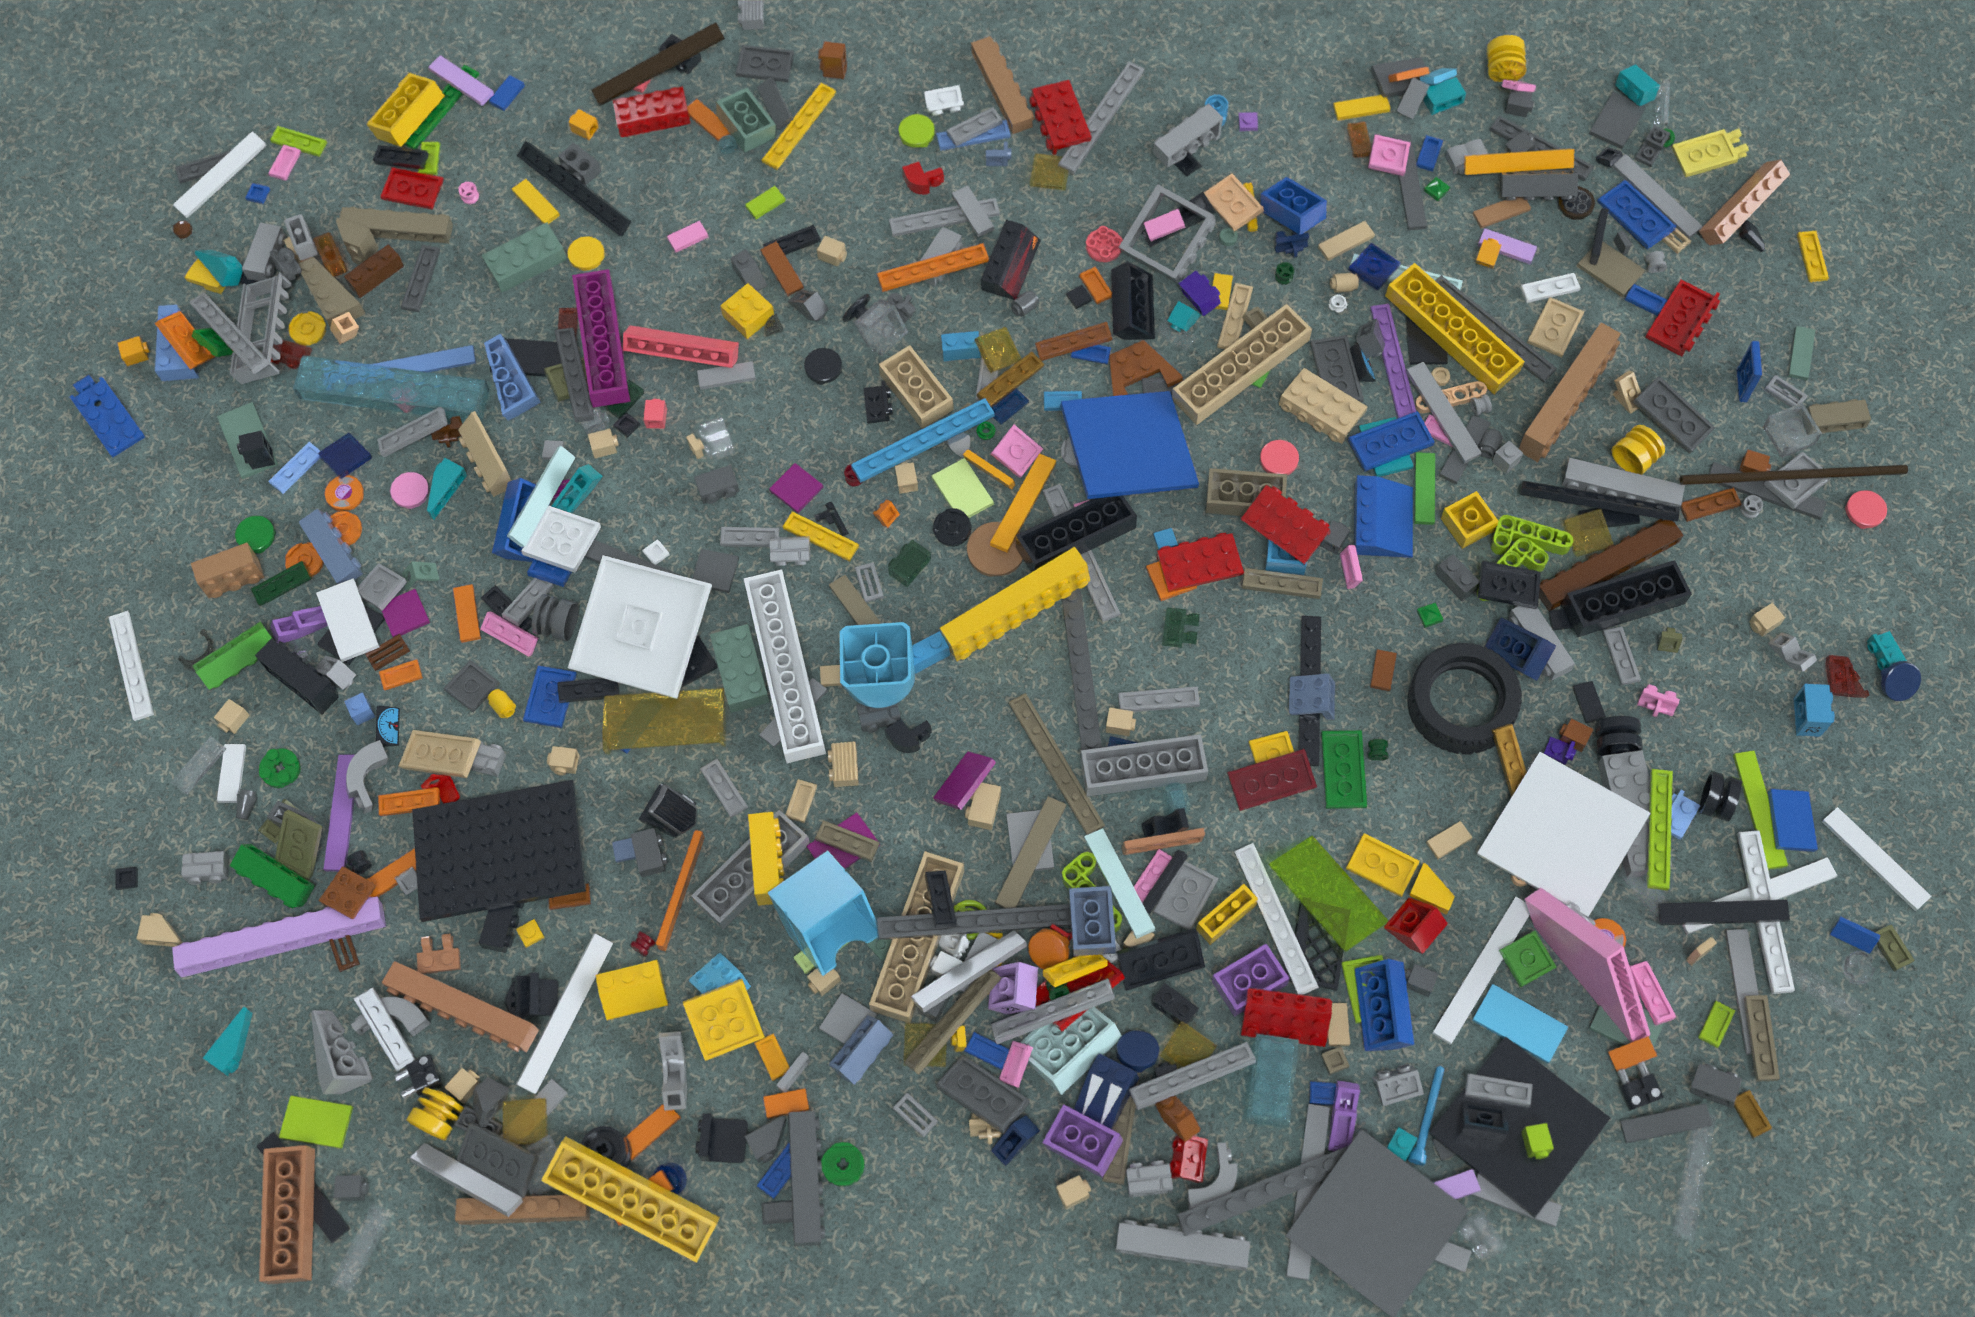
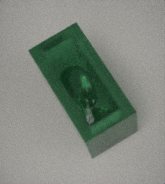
[888,540,931,588]

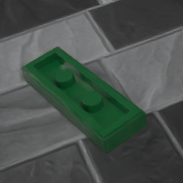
[251,561,312,606]

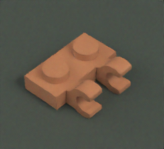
[417,934,461,974]

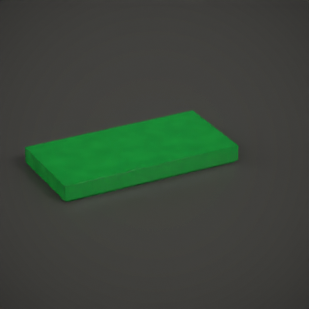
[1321,730,1367,809]

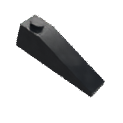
[1141,192,1215,248]

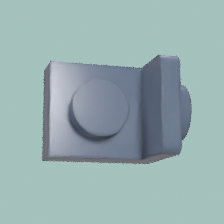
[986,142,1011,166]

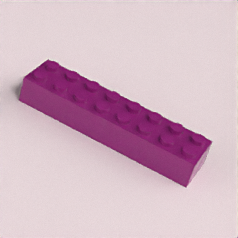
[572,269,631,408]

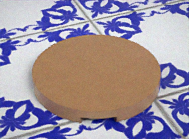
[967,522,1023,577]

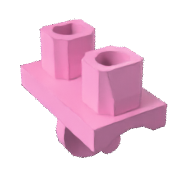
[1637,684,1680,717]

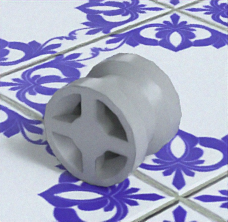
[1645,251,1667,273]
[1470,394,1492,416]
[1740,495,1763,518]

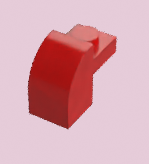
[902,162,944,195]

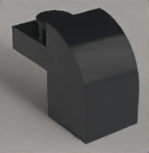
[885,719,932,753]
[1142,808,1189,838]

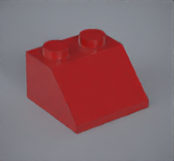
[1384,898,1448,954]

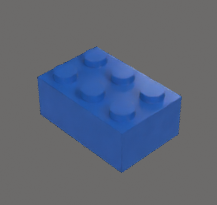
[1261,177,1327,235]

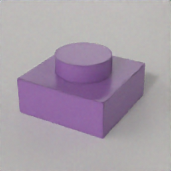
[1239,112,1258,131]

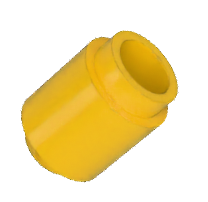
[487,689,516,718]

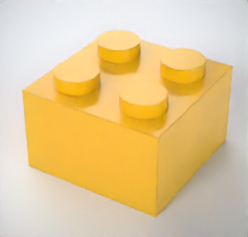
[720,283,775,339]
[1441,491,1499,549]

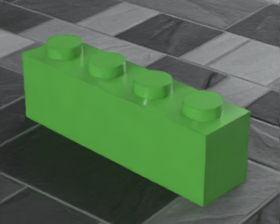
[193,621,274,690]

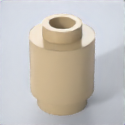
[1330,273,1358,293]

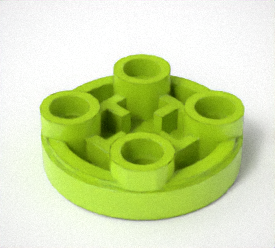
[899,114,935,148]

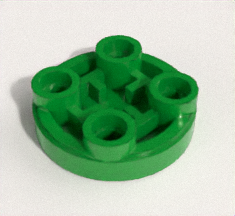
[235,516,276,554]

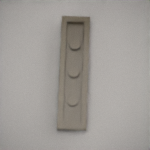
[1242,568,1323,599]
[1744,995,1780,1082]

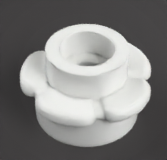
[1329,295,1347,313]

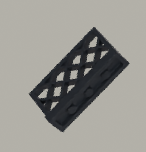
[1287,897,1350,991]

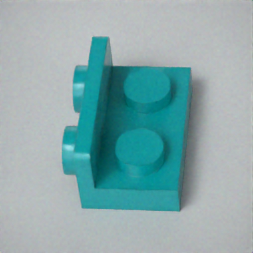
[1867,631,1907,671]

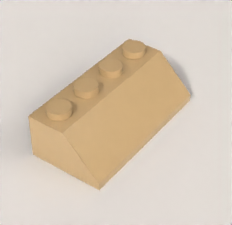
[458,411,511,497]

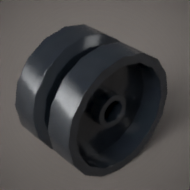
[1595,716,1643,756]
[1699,771,1742,822]
[581,1126,632,1168]

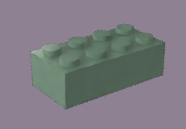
[481,222,567,293]
[710,624,769,713]

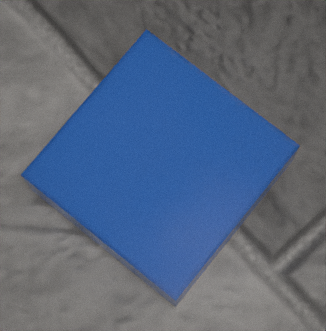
[245,183,270,204]

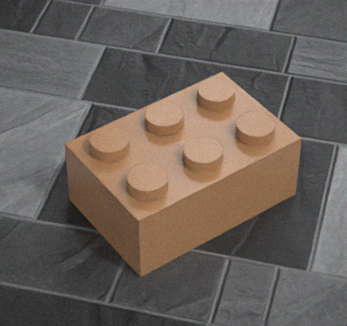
[191,543,265,598]

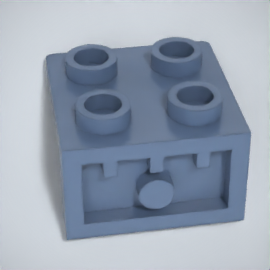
[1289,674,1335,720]

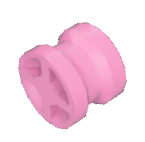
[458,182,479,204]

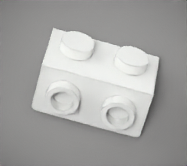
[924,85,964,116]

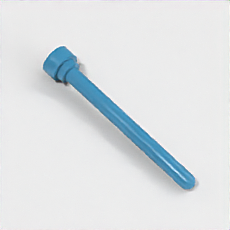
[1408,1066,1444,1166]

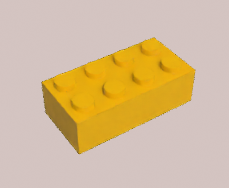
[367,73,444,147]
[748,812,784,906]

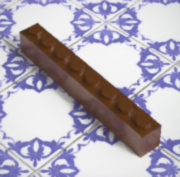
[1539,519,1684,611]

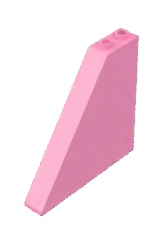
[1525,888,1651,1043]

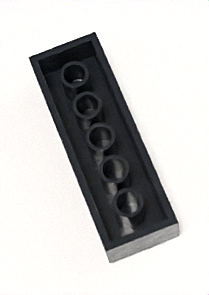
[1016,496,1137,572]
[1562,560,1692,637]

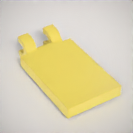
[1672,129,1749,177]

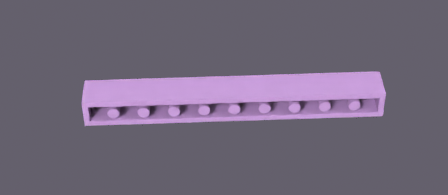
[172,897,386,978]

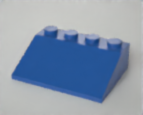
[1354,475,1413,558]

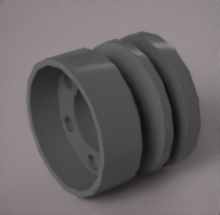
[532,594,579,641]

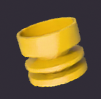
[1487,35,1527,82]
[1612,425,1665,475]
[406,1087,464,1141]

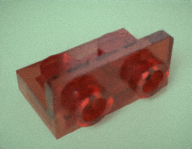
[271,340,312,369]

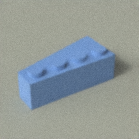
[155,305,199,381]
[484,334,541,420]

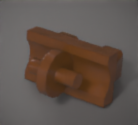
[431,416,463,448]

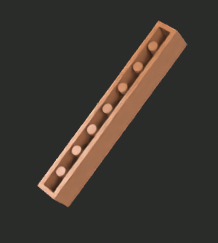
[382,961,539,1053]

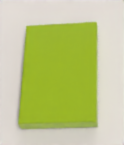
[1341,955,1383,1024]
[279,1096,353,1149]

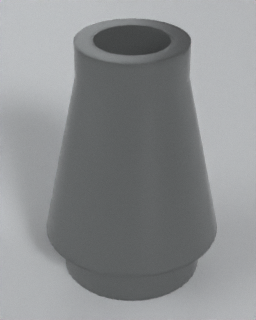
[236,789,257,820]

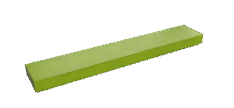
[1733,751,1788,870]
[1647,769,1673,891]

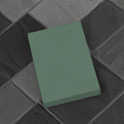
[1589,1006,1664,1047]

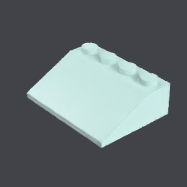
[1020,1007,1122,1095]

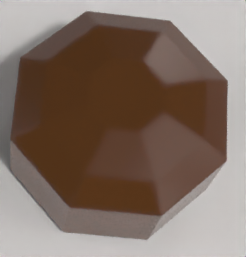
[173,220,192,239]

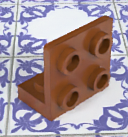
[319,866,376,920]

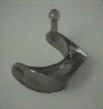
[178,629,215,673]

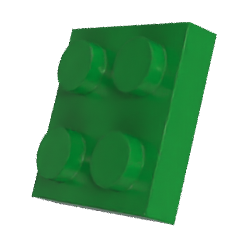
[192,328,233,357]

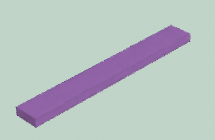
[1370,304,1416,419]

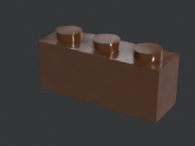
[344,244,404,298]

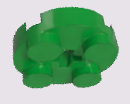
[259,748,301,788]
[821,1142,865,1187]

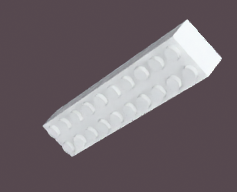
[744,570,826,763]

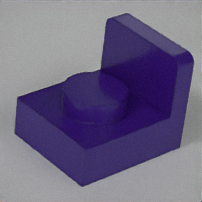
[1543,736,1577,765]

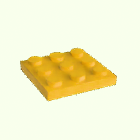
[683,979,765,1061]

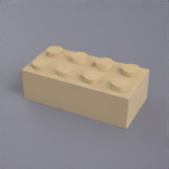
[879,345,954,429]

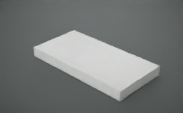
[316,578,379,662]

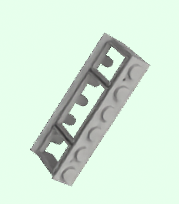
[230,272,292,384]

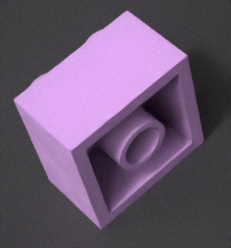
[988,962,1038,1014]

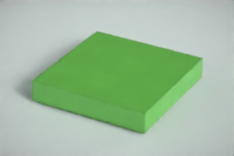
[1499,931,1556,987]

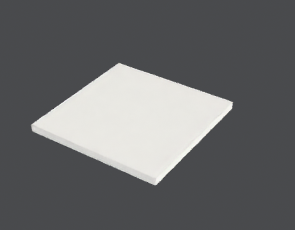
[568,555,712,699]
[1477,752,1650,917]

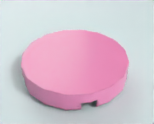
[390,472,430,509]

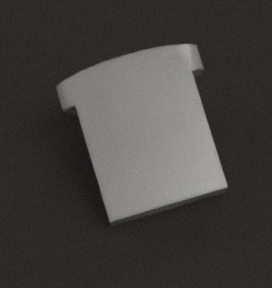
[944,432,970,458]

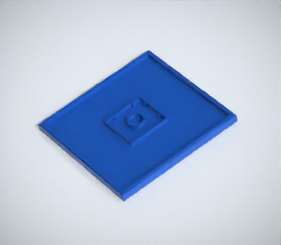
[1060,391,1199,499]

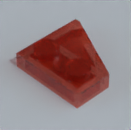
[1826,655,1869,698]

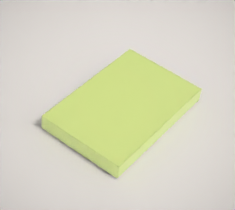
[932,458,994,518]

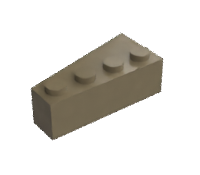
[299,257,365,327]

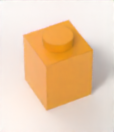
[569,109,599,140]
[1476,238,1502,269]
[118,336,150,366]

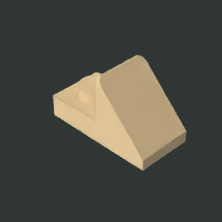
[1612,371,1641,414]

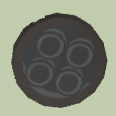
[1558,186,1595,220]

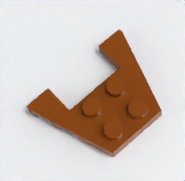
[1109,340,1183,396]

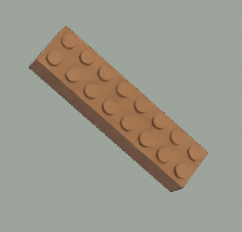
[1519,323,1621,462]

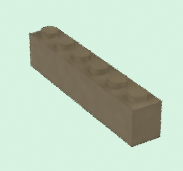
[340,207,453,244]

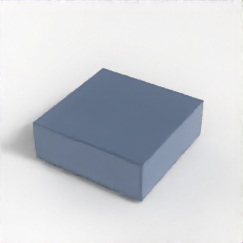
[612,838,636,863]

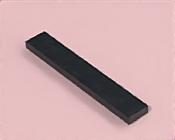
[1658,899,1790,926]
[256,1132,350,1243]

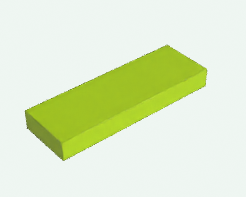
[270,126,327,157]

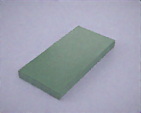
[217,402,279,479]

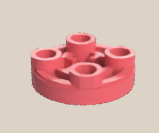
[1086,226,1123,262]
[1260,440,1299,475]
[1845,490,1887,529]

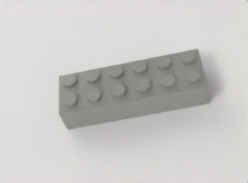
[1080,734,1208,797]
[1598,750,1672,879]
[691,810,810,930]

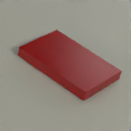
[380,167,444,210]

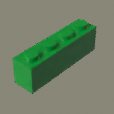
[230,844,315,908]

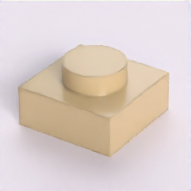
[686,434,705,459]

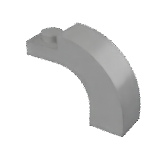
[346,740,388,814]
[351,997,431,1036]
[659,1031,687,1111]
[1187,1142,1238,1209]

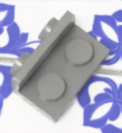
[1372,1064,1424,1106]

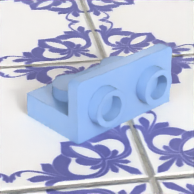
[1671,789,1701,840]

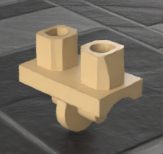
[969,1113,1008,1144]

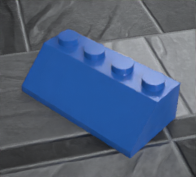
[492,478,550,562]
[1355,959,1414,1051]

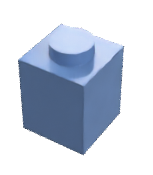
[344,692,376,726]

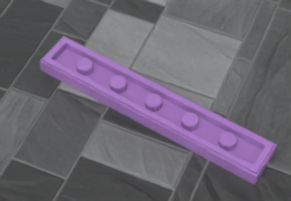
[323,755,355,872]

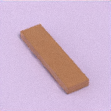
[1122,828,1205,855]

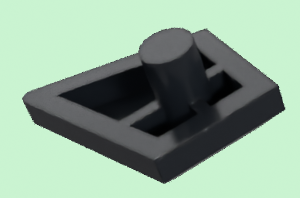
[1739,220,1765,252]

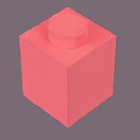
[644,399,667,429]

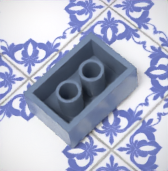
[1069,886,1116,956]

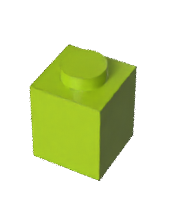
[1521,1123,1554,1159]

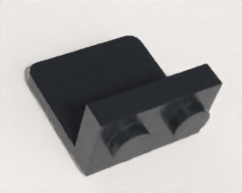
[695,1113,748,1163]

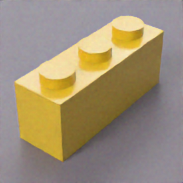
[1197,884,1258,945]

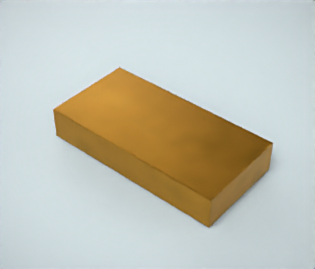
[1734,1090,1773,1138]

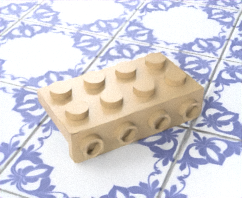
[1279,368,1367,444]

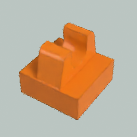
[873,500,900,528]

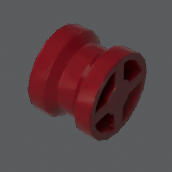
[844,464,863,487]
[630,931,656,957]

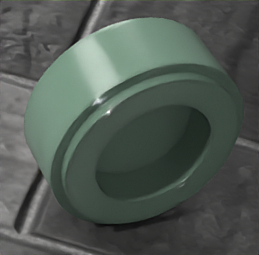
[1219,228,1238,246]

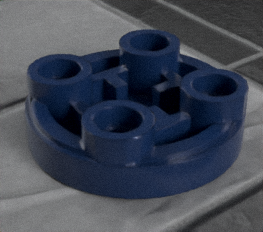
[1881,661,1921,701]
[1116,1030,1159,1073]

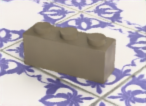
[1804,399,1871,435]

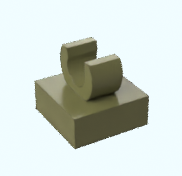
[1657,627,1682,653]

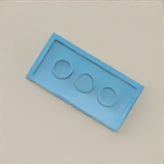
[1472,984,1568,1064]

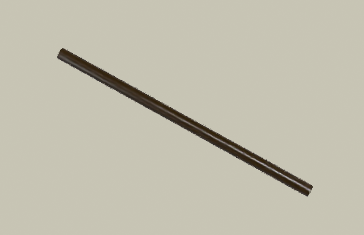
[1679,465,1908,485]

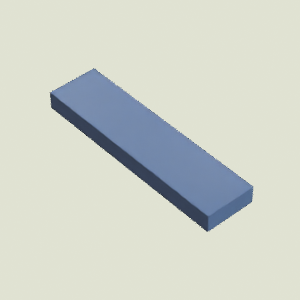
[936,120,1010,151]

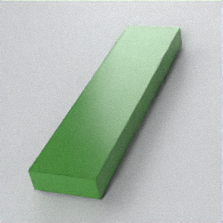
[1414,452,1435,525]

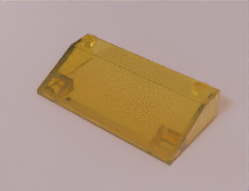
[602,688,726,755]

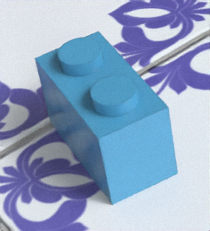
[941,331,981,361]
[912,631,950,674]

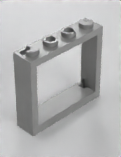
[1119,184,1216,283]

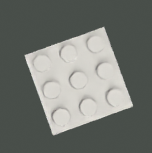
[522,506,601,573]

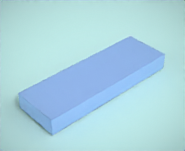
[268,442,324,494]

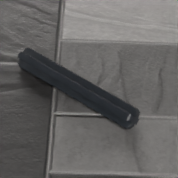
[1142,850,1188,915]

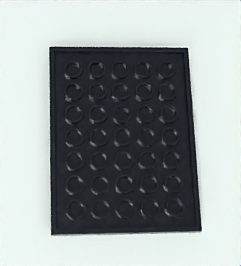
[412,780,586,922]

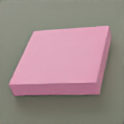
[1368,134,1410,176]
[990,425,1043,478]

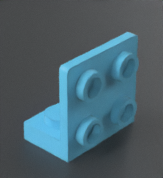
[689,953,751,994]

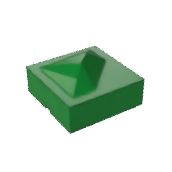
[1424,177,1450,201]
[1417,602,1444,628]

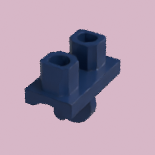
[1274,231,1309,258]

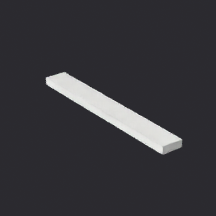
[1737,830,1795,994]
[1234,843,1319,995]
[1682,857,1837,935]
[1432,897,1530,1045]
[516,934,613,1094]

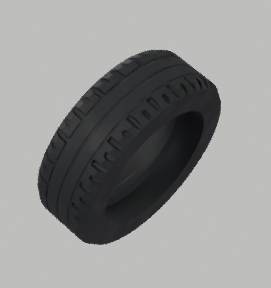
[1407,643,1522,754]

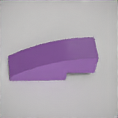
[270,606,328,643]
[1328,1081,1360,1151]

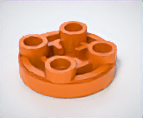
[1028,928,1069,970]

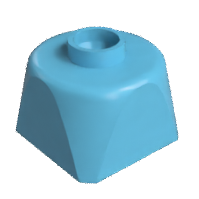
[840,622,915,708]

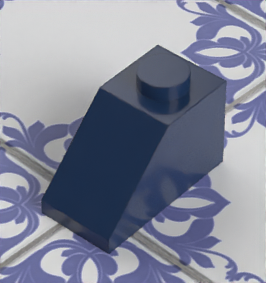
[991,1115,1040,1166]

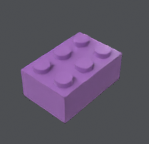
[1212,944,1290,1017]
[1043,1105,1123,1178]

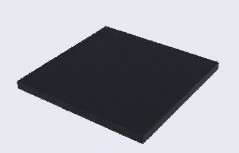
[1429,1036,1611,1218]

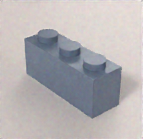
[829,1015,893,1085]

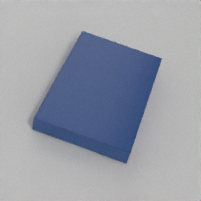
[1737,341,1762,402]
[523,666,577,728]
[1768,789,1818,852]

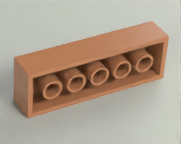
[259,1145,315,1284]

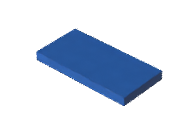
[1597,180,1676,250]
[1348,411,1435,472]

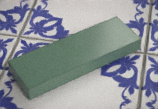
[1788,326,1815,381]

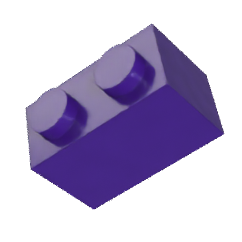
[1178,270,1221,317]

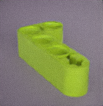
[1491,515,1573,555]
[1476,538,1549,601]
[1062,852,1122,933]

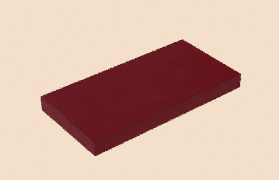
[1227,749,1317,811]

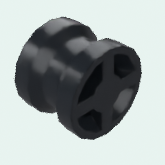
[346,850,372,875]

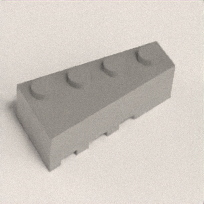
[1153,104,1223,168]

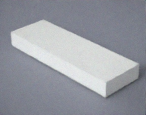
[1520,273,1580,303]
[217,744,246,803]

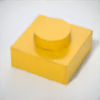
[516,919,545,948]
[950,1026,966,1052]

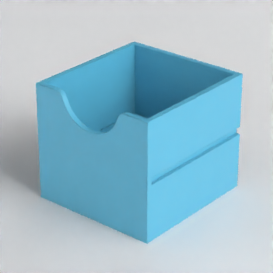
[768,851,877,976]

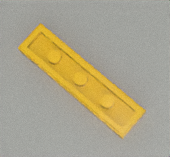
[783,511,859,562]

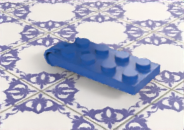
[70,375,145,458]

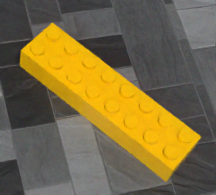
[1385,263,1525,395]
[940,547,1090,661]
[541,1137,720,1263]

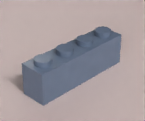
[299,509,363,584]

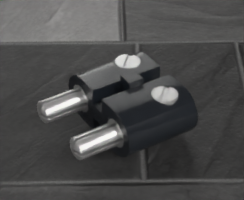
[395,1054,443,1099]
[1617,1062,1664,1111]

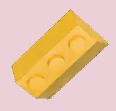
[595,960,668,1020]

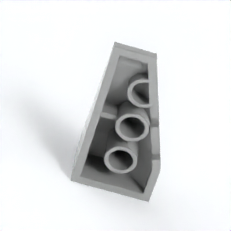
[311,1010,372,1094]

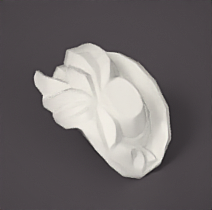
[939,934,970,959]

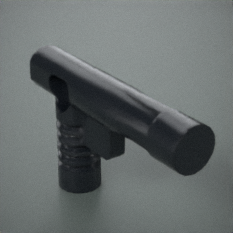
[814,502,849,536]

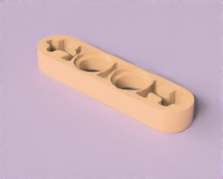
[1415,381,1487,413]

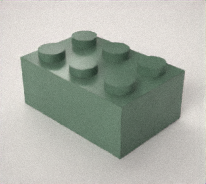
[716,88,776,152]

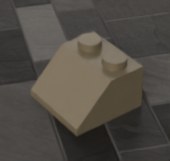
[336,218,379,265]

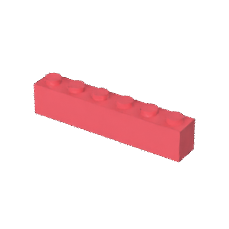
[623,326,739,368]

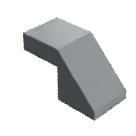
[1767,632,1817,672]

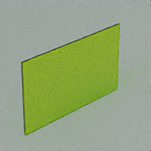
[1268,835,1389,952]

